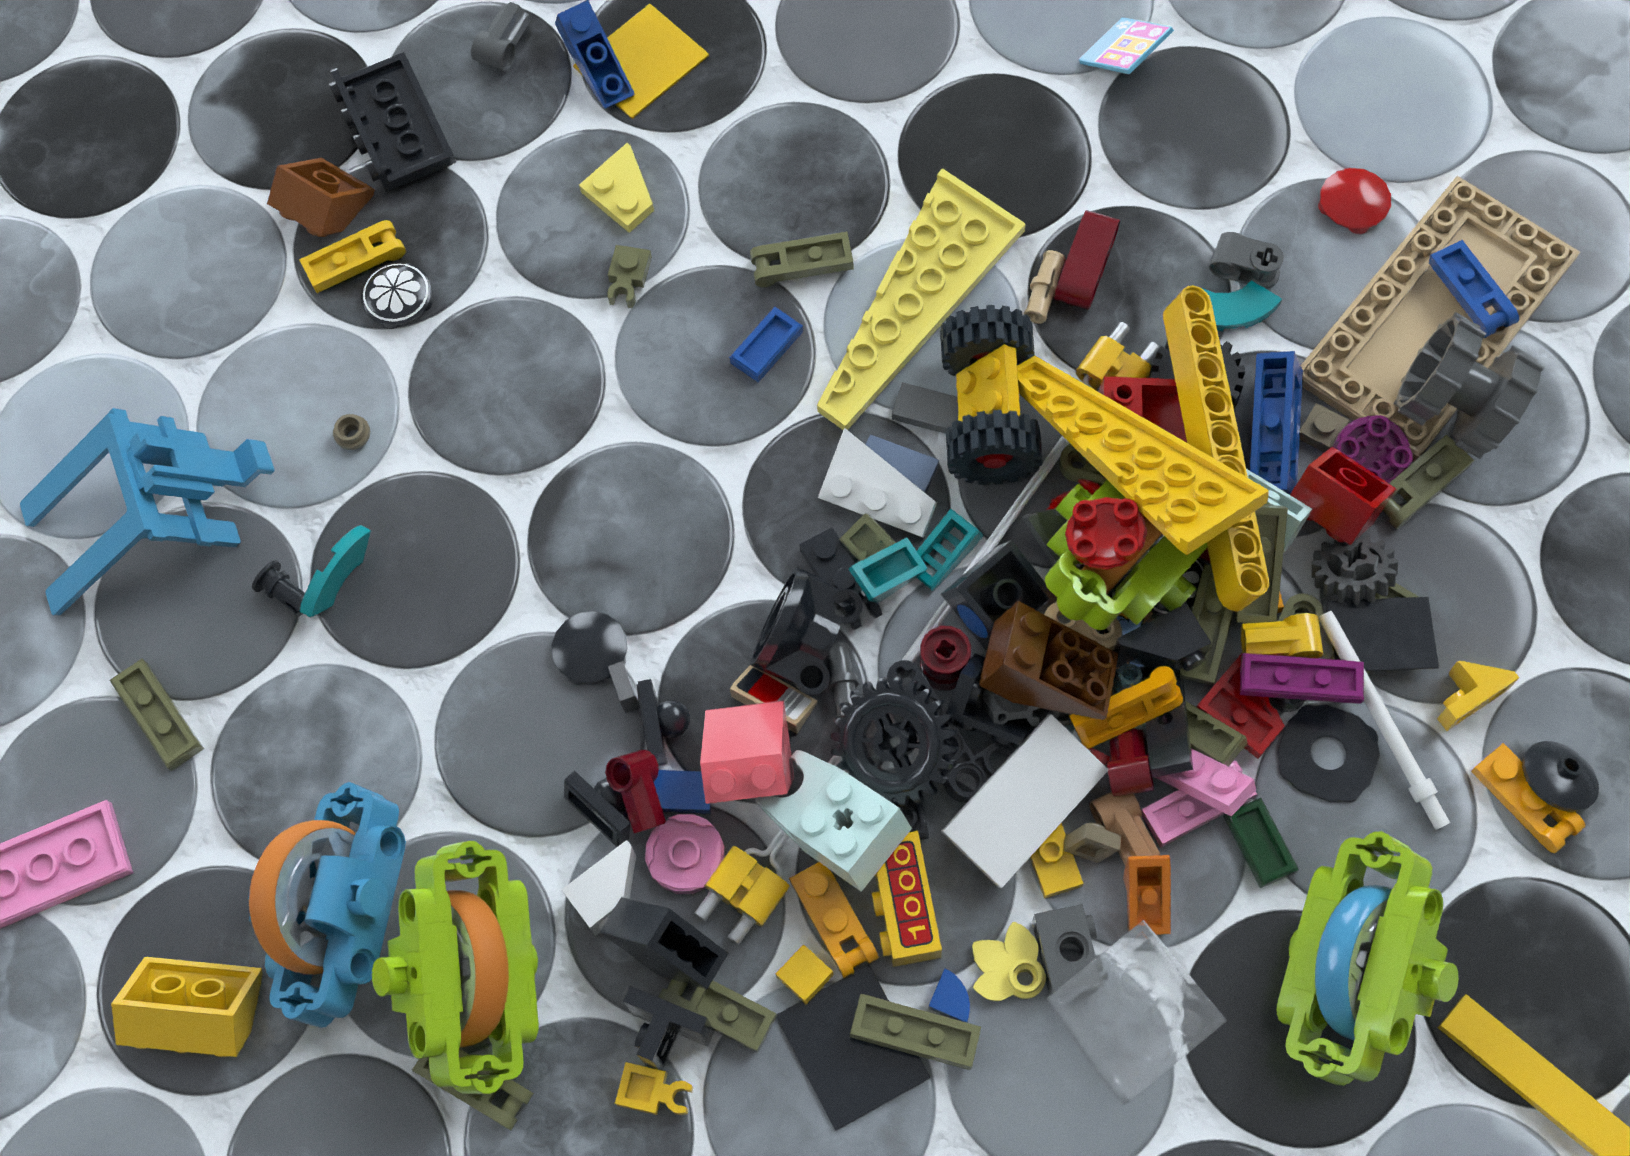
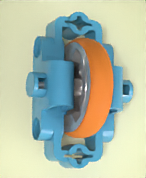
[248,782,406,1028]

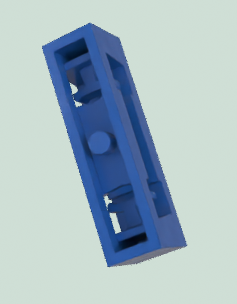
[1250,351,1303,495]

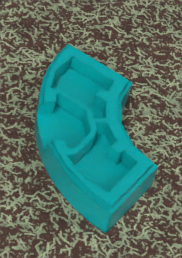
[1202,280,1282,332]
[300,525,371,618]

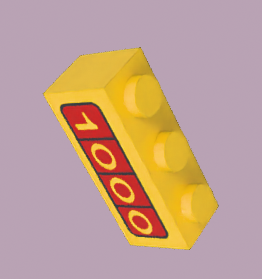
[871,831,942,967]

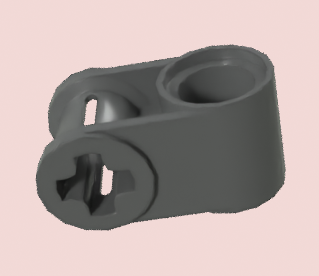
[1209,232,1284,289]

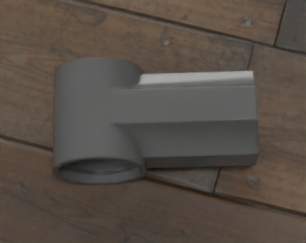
[471,2,530,71]

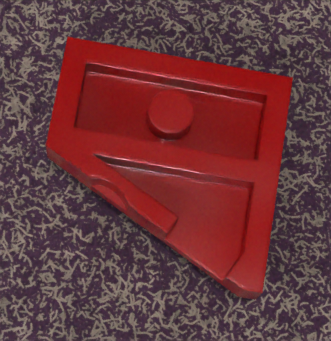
[1197,653,1285,759]

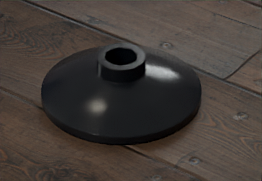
[1522,741,1599,812]

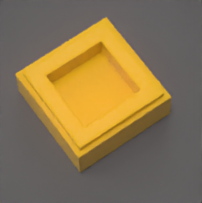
[775,944,834,1004]

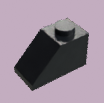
[1113,603,1211,672]

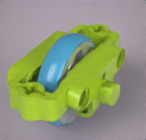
[1277,831,1459,1086]

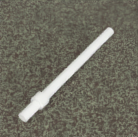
[1318,611,1450,830]

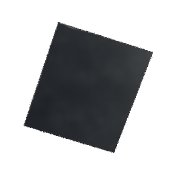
[776,965,931,1131]

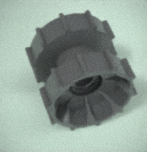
[1393,312,1544,459]

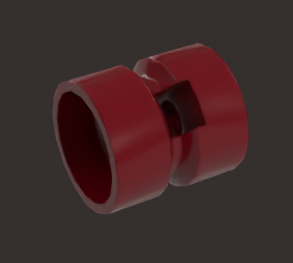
[920,626,971,691]

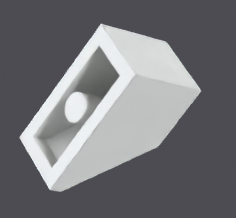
[561,840,636,936]

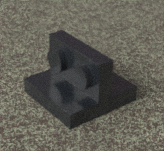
[623,986,715,1070]

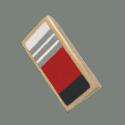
[730,665,817,734]

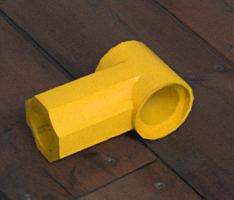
[1240,613,1323,659]

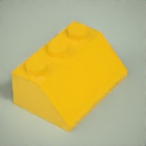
[111,957,263,1057]

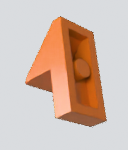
[1123,855,1171,936]

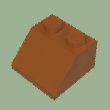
[267,158,375,237]

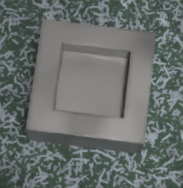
[608,661,639,713]

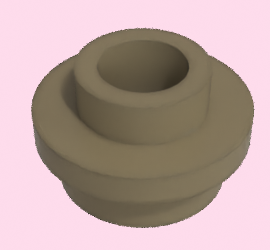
[333,414,370,450]

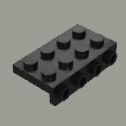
[329,52,456,192]

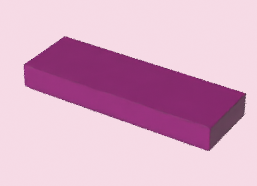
[1240,653,1364,704]

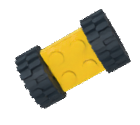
[940,305,1043,485]

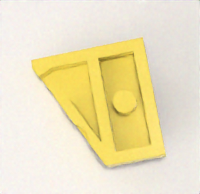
[579,143,654,233]

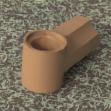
[1089,792,1160,866]

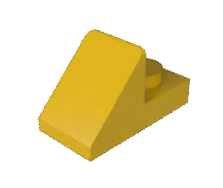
[1437,661,1520,731]

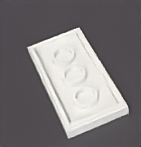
[941,714,1108,888]

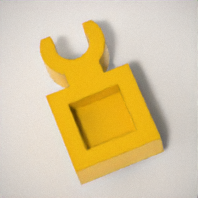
[615,1062,694,1115]

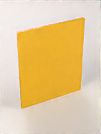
[573,4,709,119]

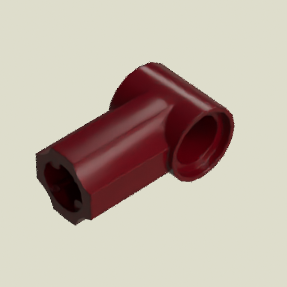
[1107,728,1154,797]
[605,750,666,833]

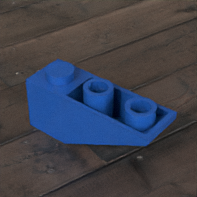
[555,0,635,109]

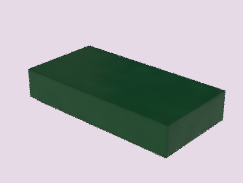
[1223,798,1299,888]

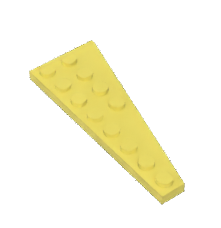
[817,168,1026,430]

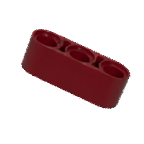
[1054,210,1120,310]

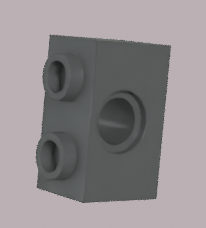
[1032,904,1107,1002]

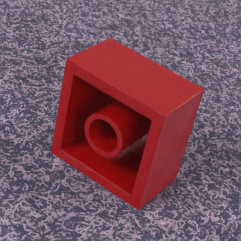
[1290,446,1397,545]

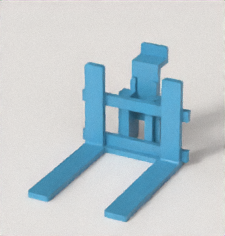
[20,408,275,615]

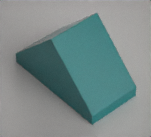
[849,537,928,602]

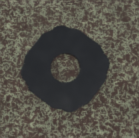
[1277,705,1380,802]

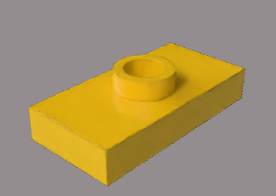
[1030,823,1084,899]

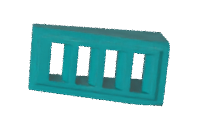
[917,509,984,591]

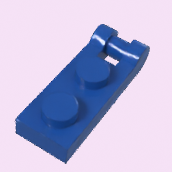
[1429,240,1519,338]

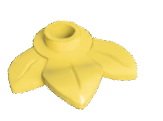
[972,922,1046,1001]

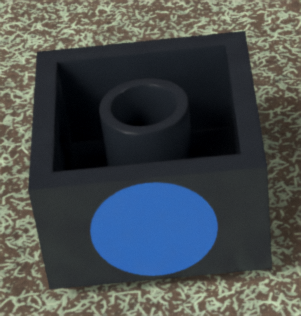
[941,540,1057,652]

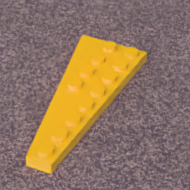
[1017,356,1269,555]

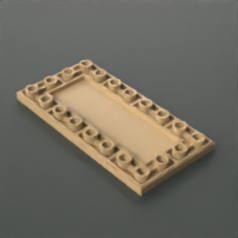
[1301,176,1580,462]

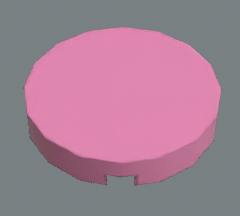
[645,814,725,894]

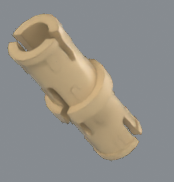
[1024,250,1066,324]

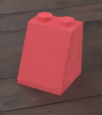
[700,700,794,804]

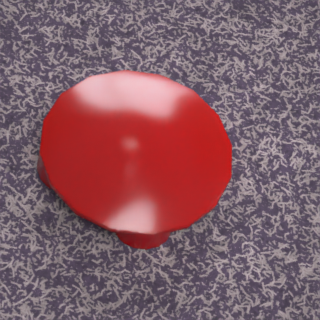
[1318,168,1391,234]
[1065,497,1147,570]

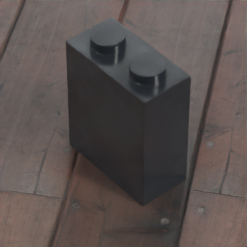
[600,897,729,989]

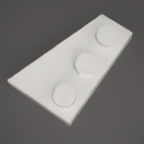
[818,428,937,538]

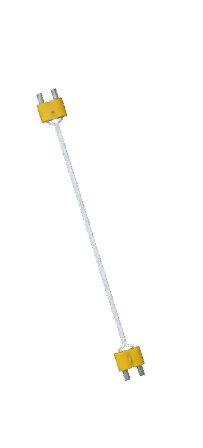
[694,322,1160,945]

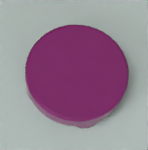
[1333,415,1413,483]

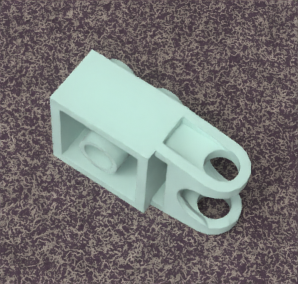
[755,750,912,892]

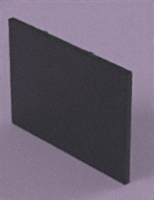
[1327,597,1439,671]

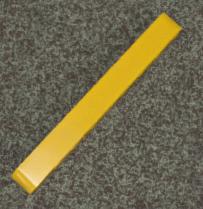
[1163,285,1269,611]

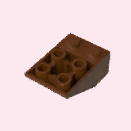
[979,601,1118,720]

